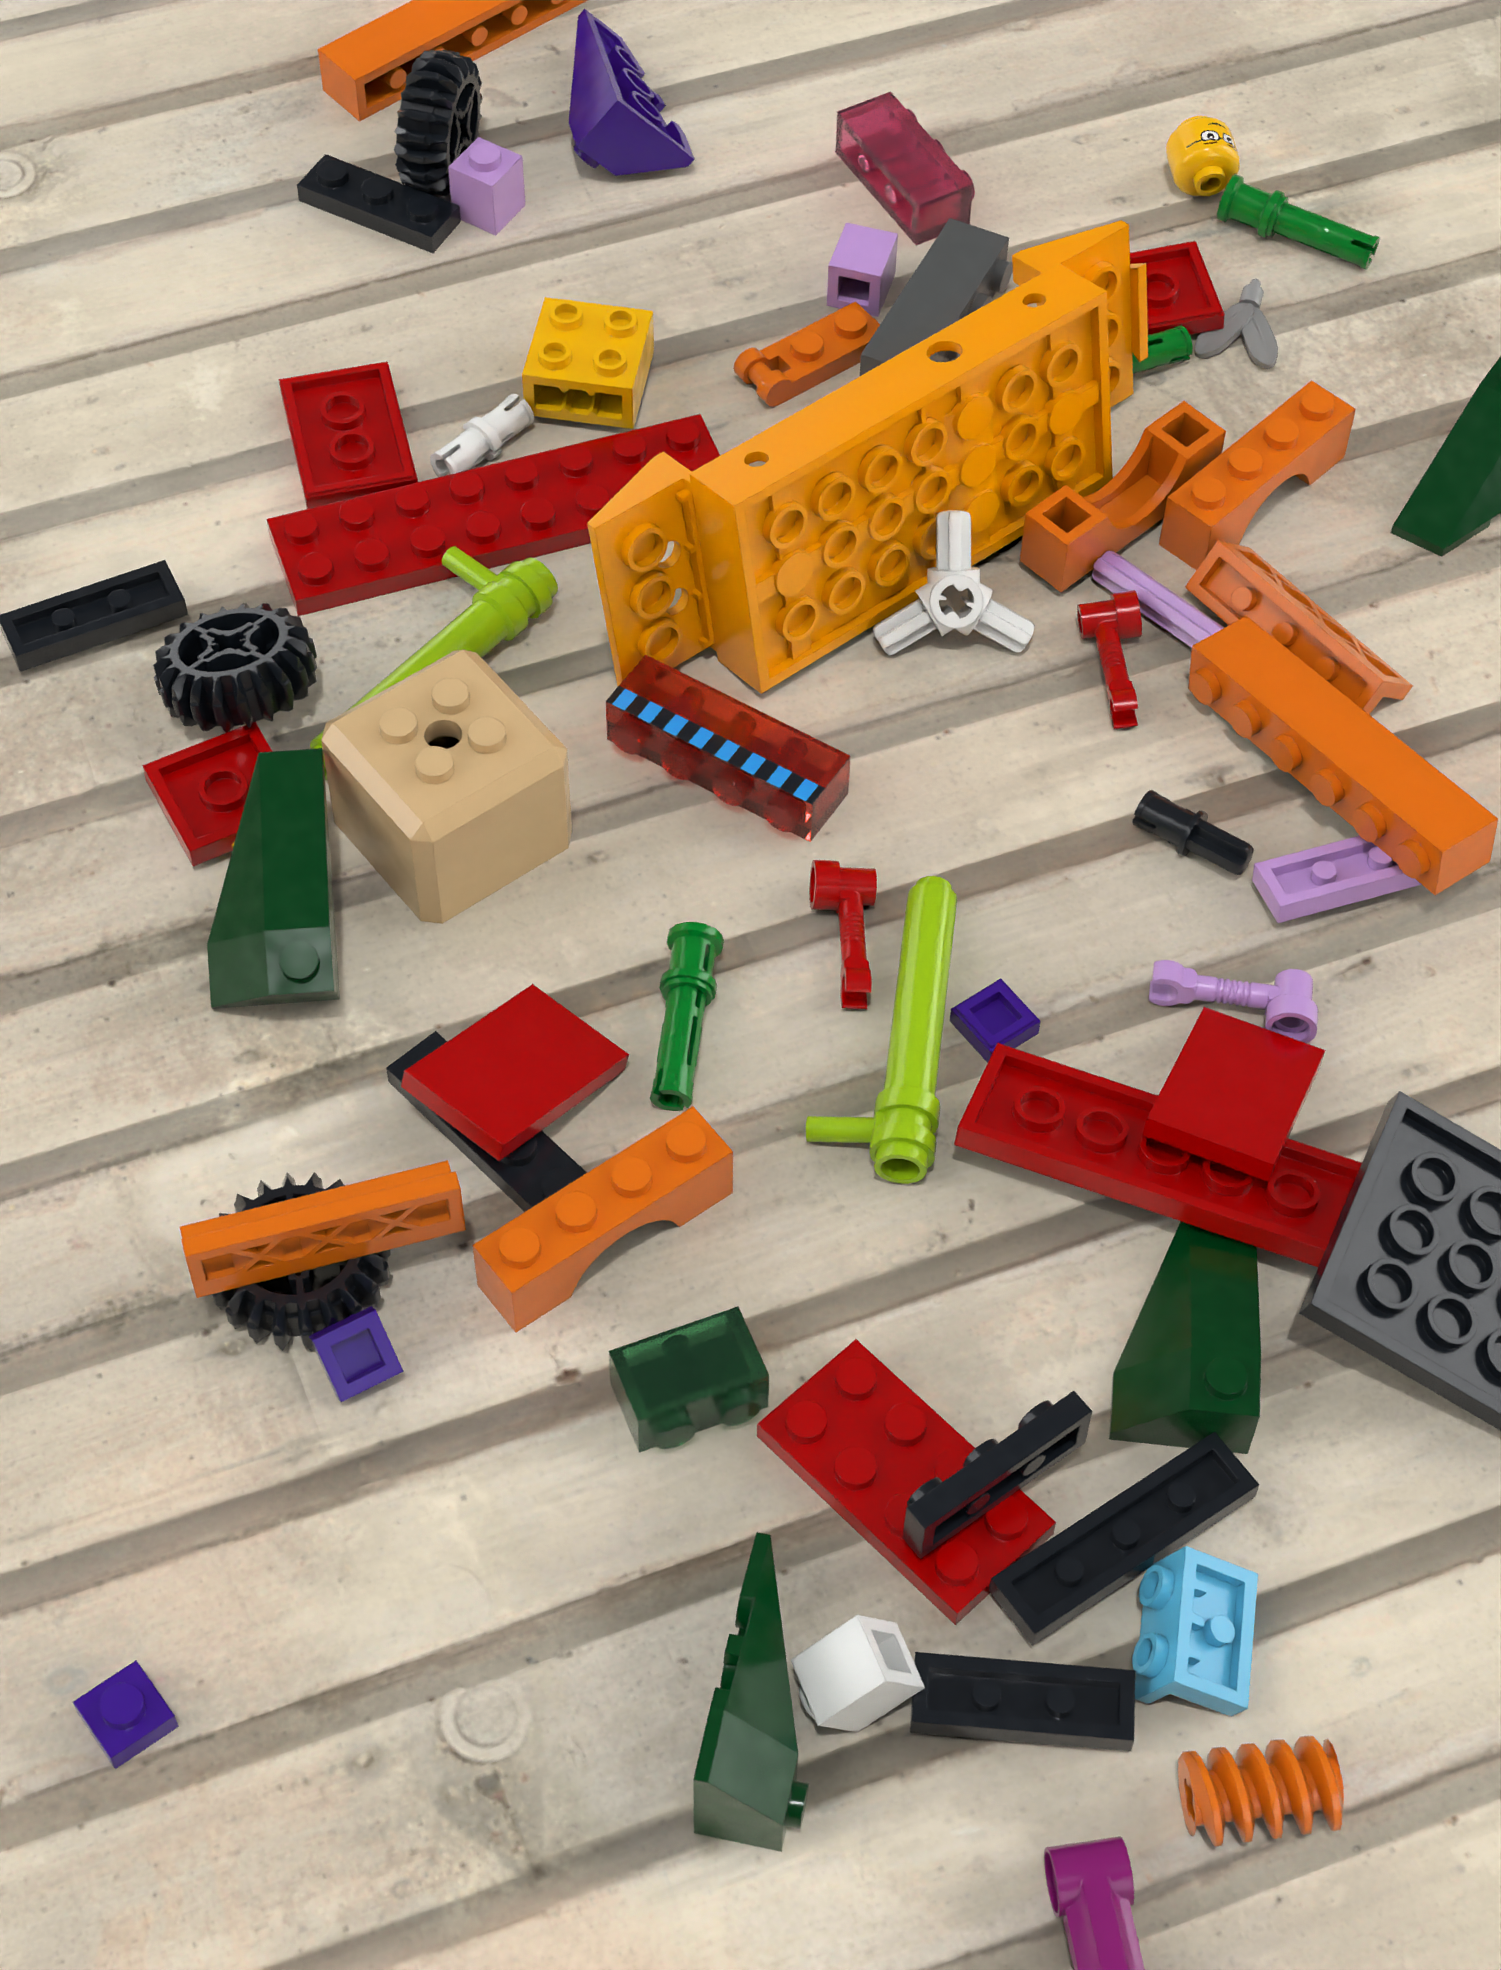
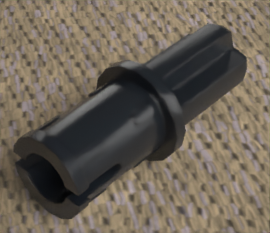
[1132,790,1254,875]

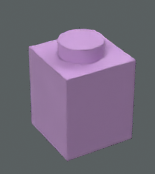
[448,137,525,235]
[827,223,898,317]

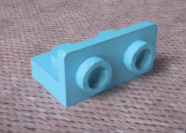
[1132,1546,1258,1717]

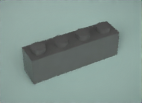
[860,218,1013,376]

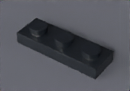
[297,154,461,253]
[0,560,188,672]
[903,1391,1092,1559]
[910,1652,1135,1751]

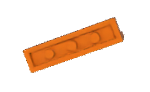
[1185,540,1413,715]
[180,1160,466,1298]

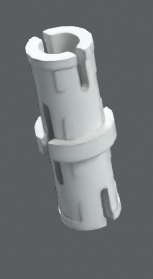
[430,393,534,477]

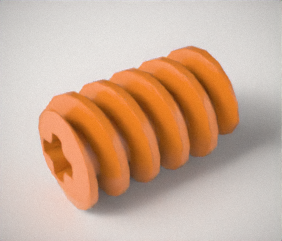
[1178,1736,1344,1847]

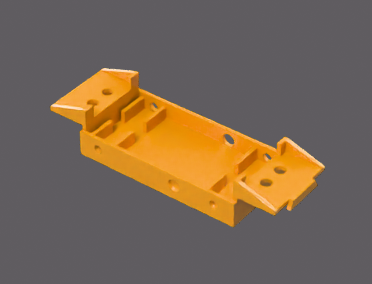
[587,220,1148,694]

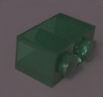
[609,1306,769,1453]

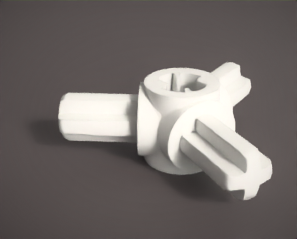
[873,510,1035,655]

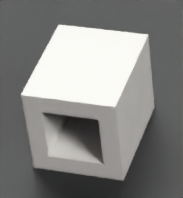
[791,1615,925,1732]

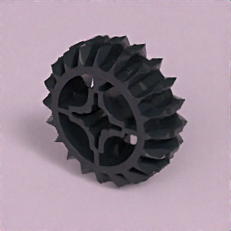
[394,50,483,196]
[153,603,317,732]
[212,1172,391,1351]

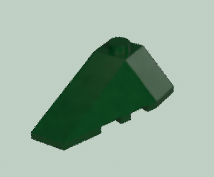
[1391,356,1501,557]
[207,748,340,1009]
[1109,1221,1261,1454]
[693,1532,809,1852]

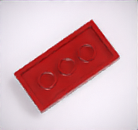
[757,1339,1056,1625]

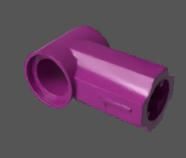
[1044,1836,1145,1970]

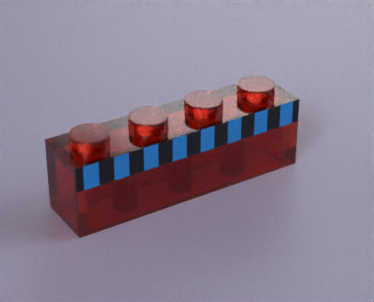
[606,654,851,842]

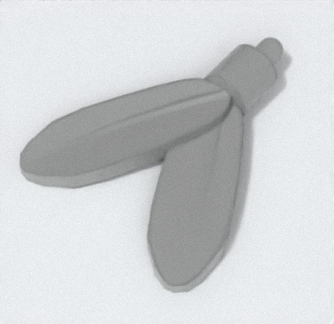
[1195,279,1278,369]

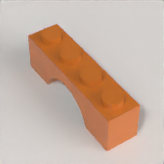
[1159,380,1356,570]
[1020,401,1226,592]
[472,1106,733,1333]

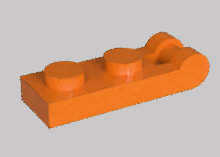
[733,301,880,407]

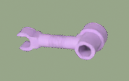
[1149,960,1318,1043]

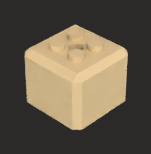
[321,650,572,924]

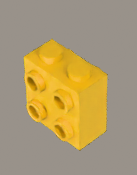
[522,297,654,429]

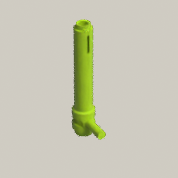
[310,546,558,781]
[806,876,957,1184]

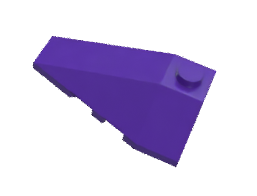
[568,8,695,176]

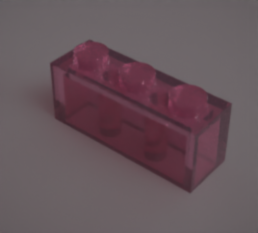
[835,91,975,246]

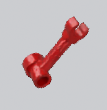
[1077,590,1142,729]
[809,860,877,1009]

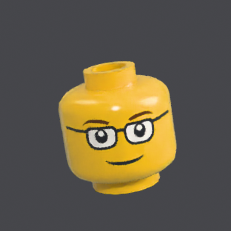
[1166,116,1240,196]

